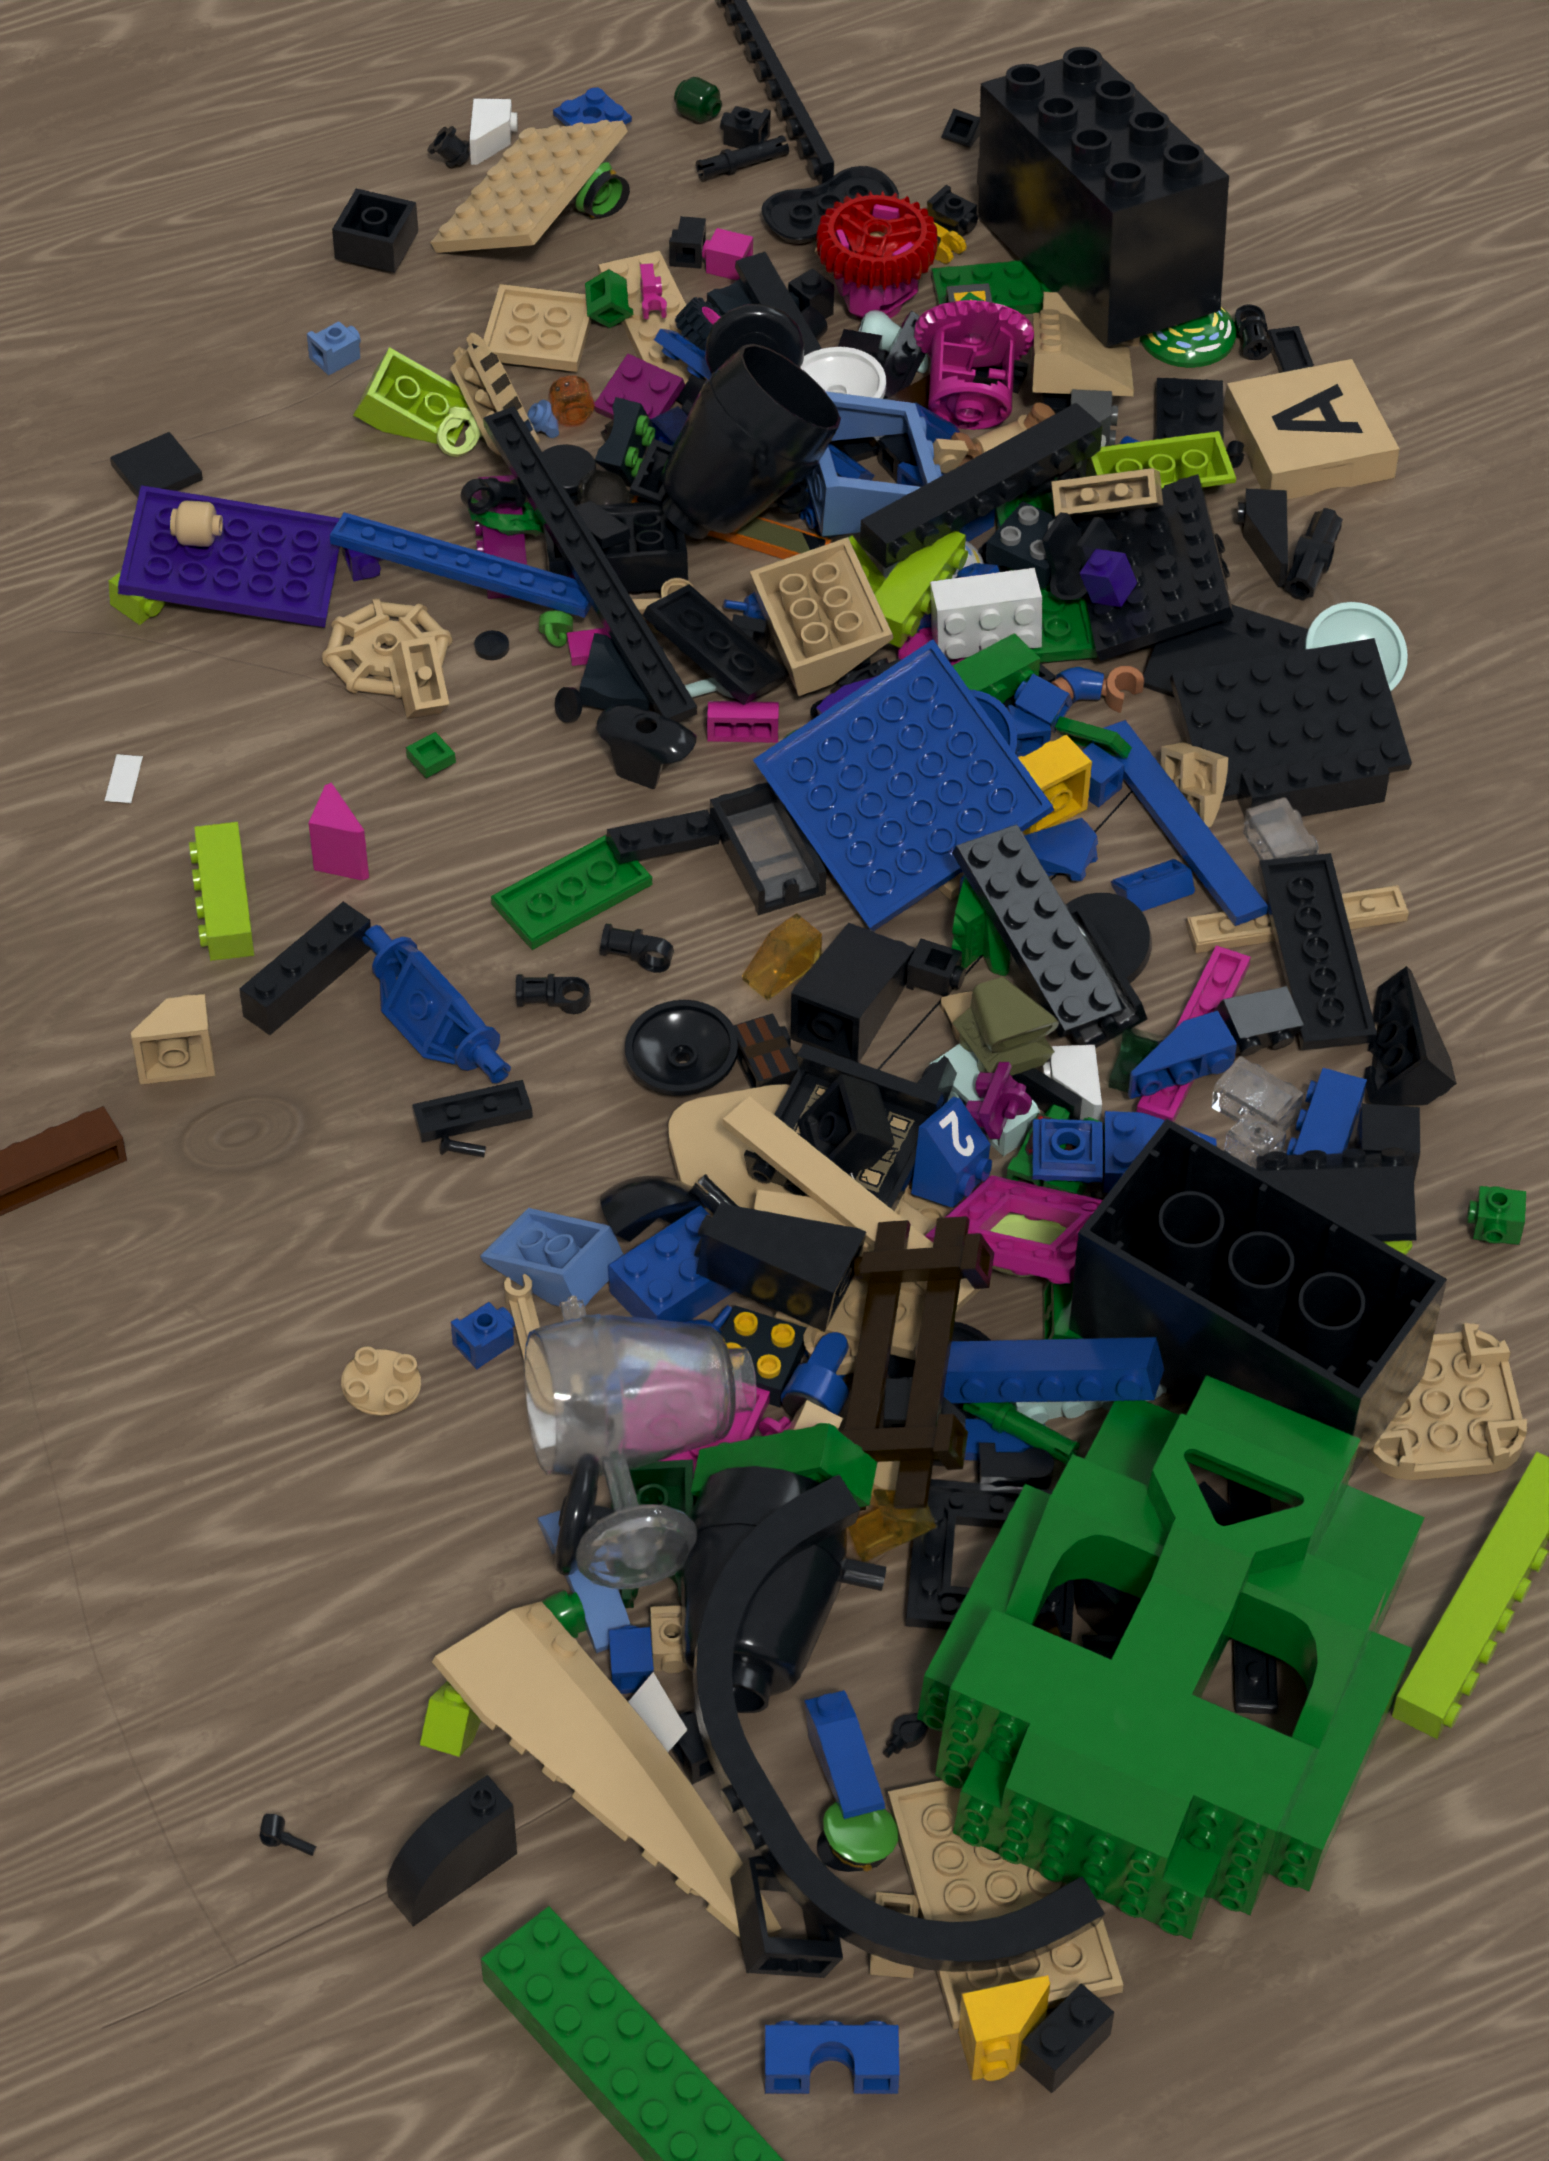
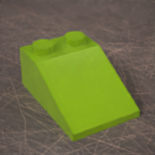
[353,347,471,446]

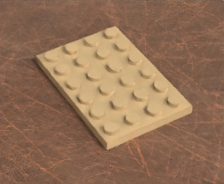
[430,120,628,253]
[887,1780,1123,2030]

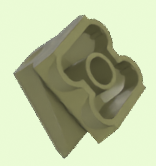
[953,977,1059,1076]

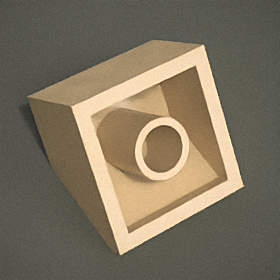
[131,994,215,1084]

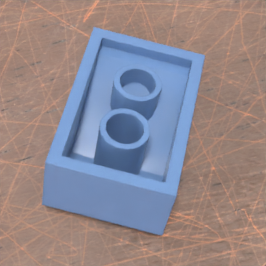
[480,1208,624,1311]

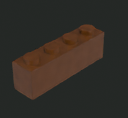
[0,1106,127,1216]

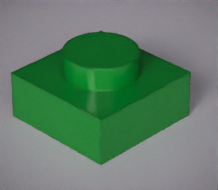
[406,732,456,778]

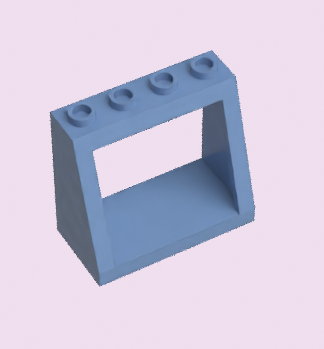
[805,391,941,536]

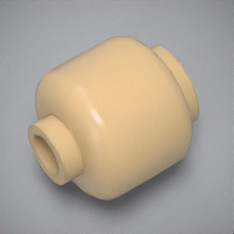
[170,501,223,547]

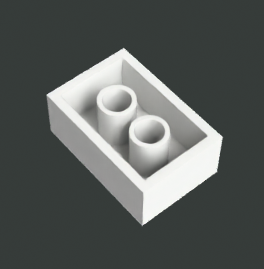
[930,568,1042,660]

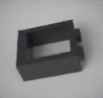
[730,1855,843,1978]

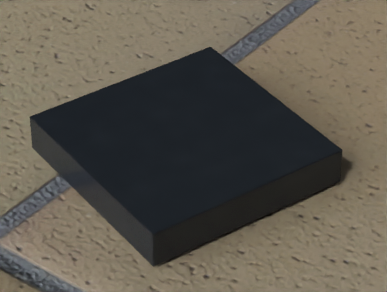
[110,432,203,498]

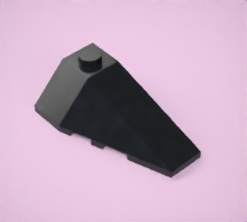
[1364,966,1457,1105]

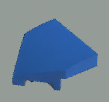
[1024,817,1098,881]

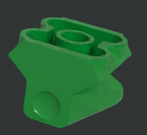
[952,876,1013,976]

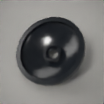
[625,1000,738,1096]

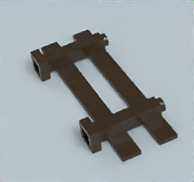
[839,1216,994,1511]

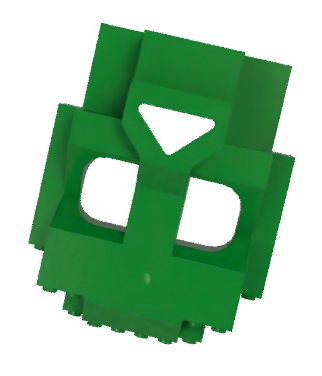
[917,1375,1425,1940]

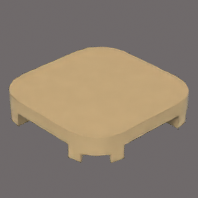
[668,1084,810,1216]
[1368,1323,1527,1480]

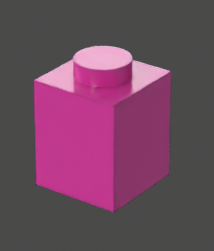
[702,228,753,280]

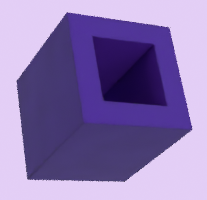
[1080,549,1137,607]

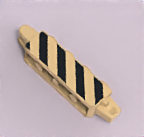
[450,333,540,456]

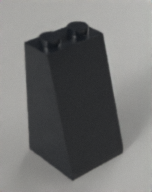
[790,923,916,1063]
[694,1203,867,1332]

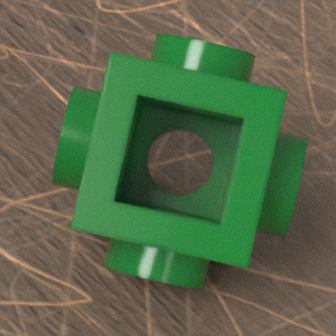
[1467,1186,1526,1245]

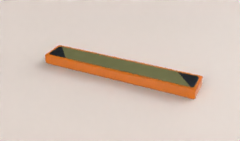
[631,493,831,559]

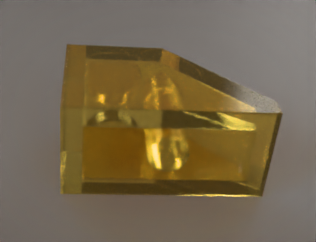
[742,913,822,1001]

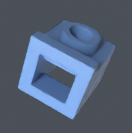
[307,322,361,376]

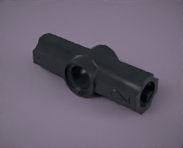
[1285,508,1343,601]

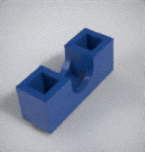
[765,2021,900,2094]

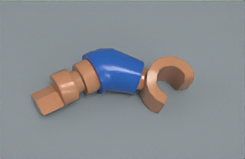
[1051,666,1144,713]

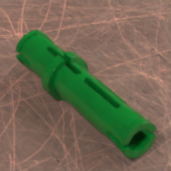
[963,1402,1080,1465]

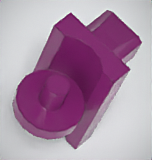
[966,1062,1032,1139]

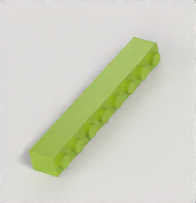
[1392,1452,1549,1739]

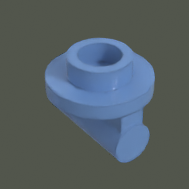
[527,399,559,438]

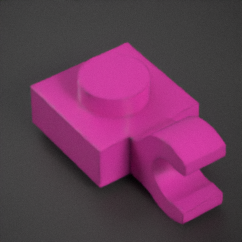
[640,263,667,319]

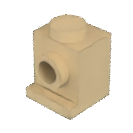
[650,1605,688,1673]

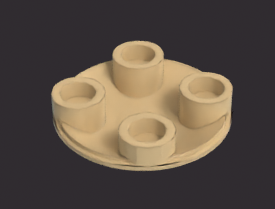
[341,1347,421,1416]

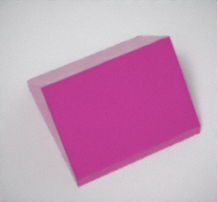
[308,782,369,881]

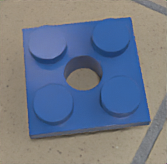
[553,87,632,126]
[1032,1119,1103,1183]

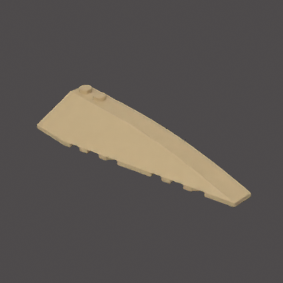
[432,1601,782,1939]

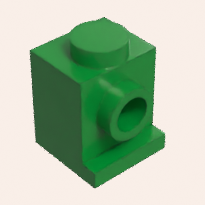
[585,269,634,328]

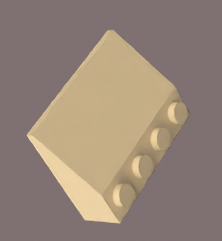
[1031,309,1134,397]
[750,537,893,696]

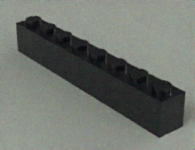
[860,403,1103,568]

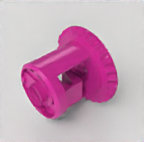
[914,300,1034,430]

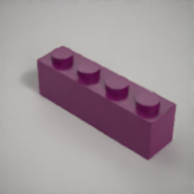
[473,475,527,599]

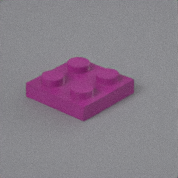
[593,353,685,431]

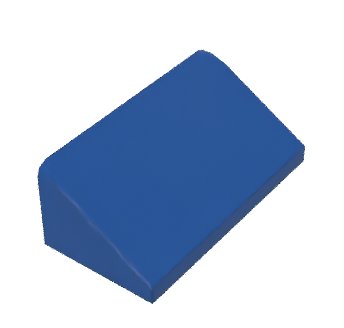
[1111,859,1195,911]

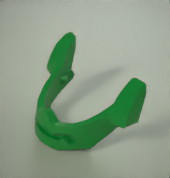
[468,498,544,537]

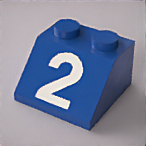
[911,1096,992,1208]

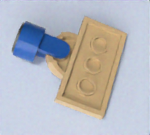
[774,1277,926,1418]

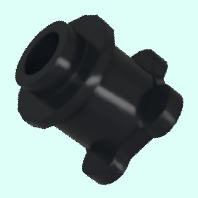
[427,126,470,167]

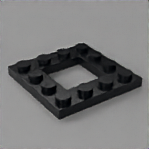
[906,1479,1075,1641]

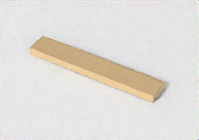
[1186,885,1409,953]

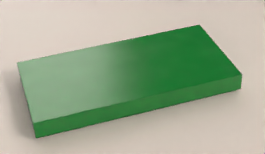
[491,835,653,950]

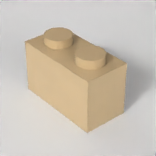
[392,636,449,719]

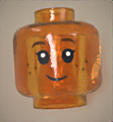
[548,375,595,425]

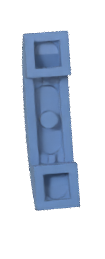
[537,1510,631,1653]

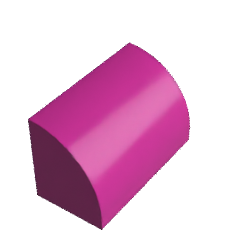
[707,701,779,743]

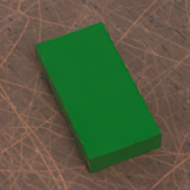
[1055,716,1132,759]

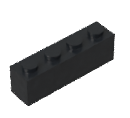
[1238,747,1390,827]
[239,901,371,1035]

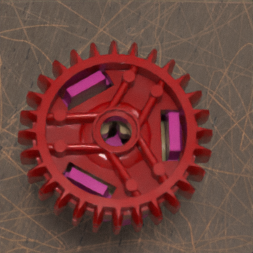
[817,191,938,319]

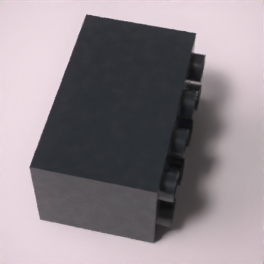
[978,47,1229,347]
[1069,1118,1447,1480]

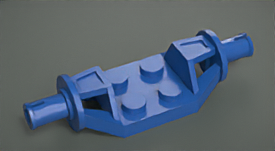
[362,925,511,1083]

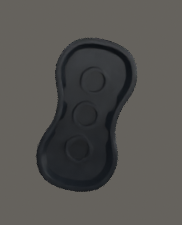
[761,166,899,244]

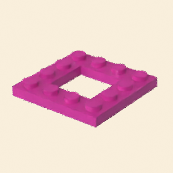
[925,1175,1103,1284]

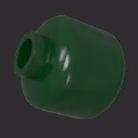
[674,77,722,123]

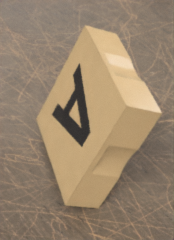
[1223,359,1400,500]

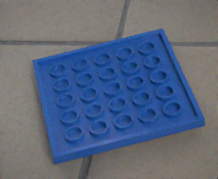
[753,639,1054,932]

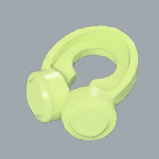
[437,407,483,457]

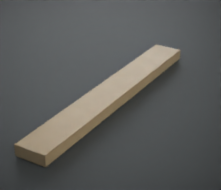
[723,1095,981,1312]

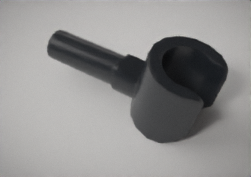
[1226,441,1245,468]
[259,1814,317,1856]

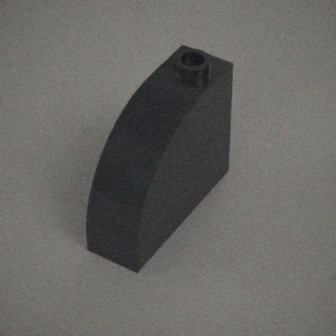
[387,1775,517,1927]

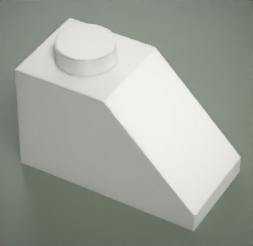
[470,99,518,165]
[1041,1045,1102,1121]

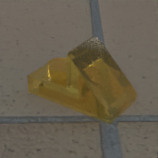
[848,1489,937,1562]

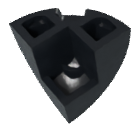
[600,1176,706,1242]

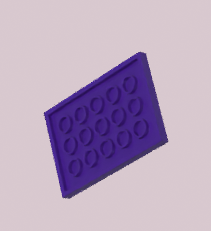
[118,485,340,627]

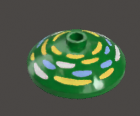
[1140,307,1237,368]

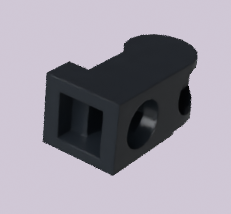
[977,1442,1054,1489]

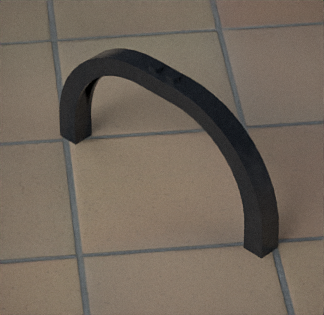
[693,1474,1105,1972]

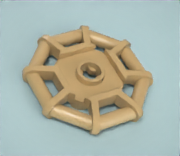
[322,598,452,699]

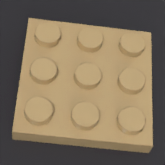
[483,284,592,372]

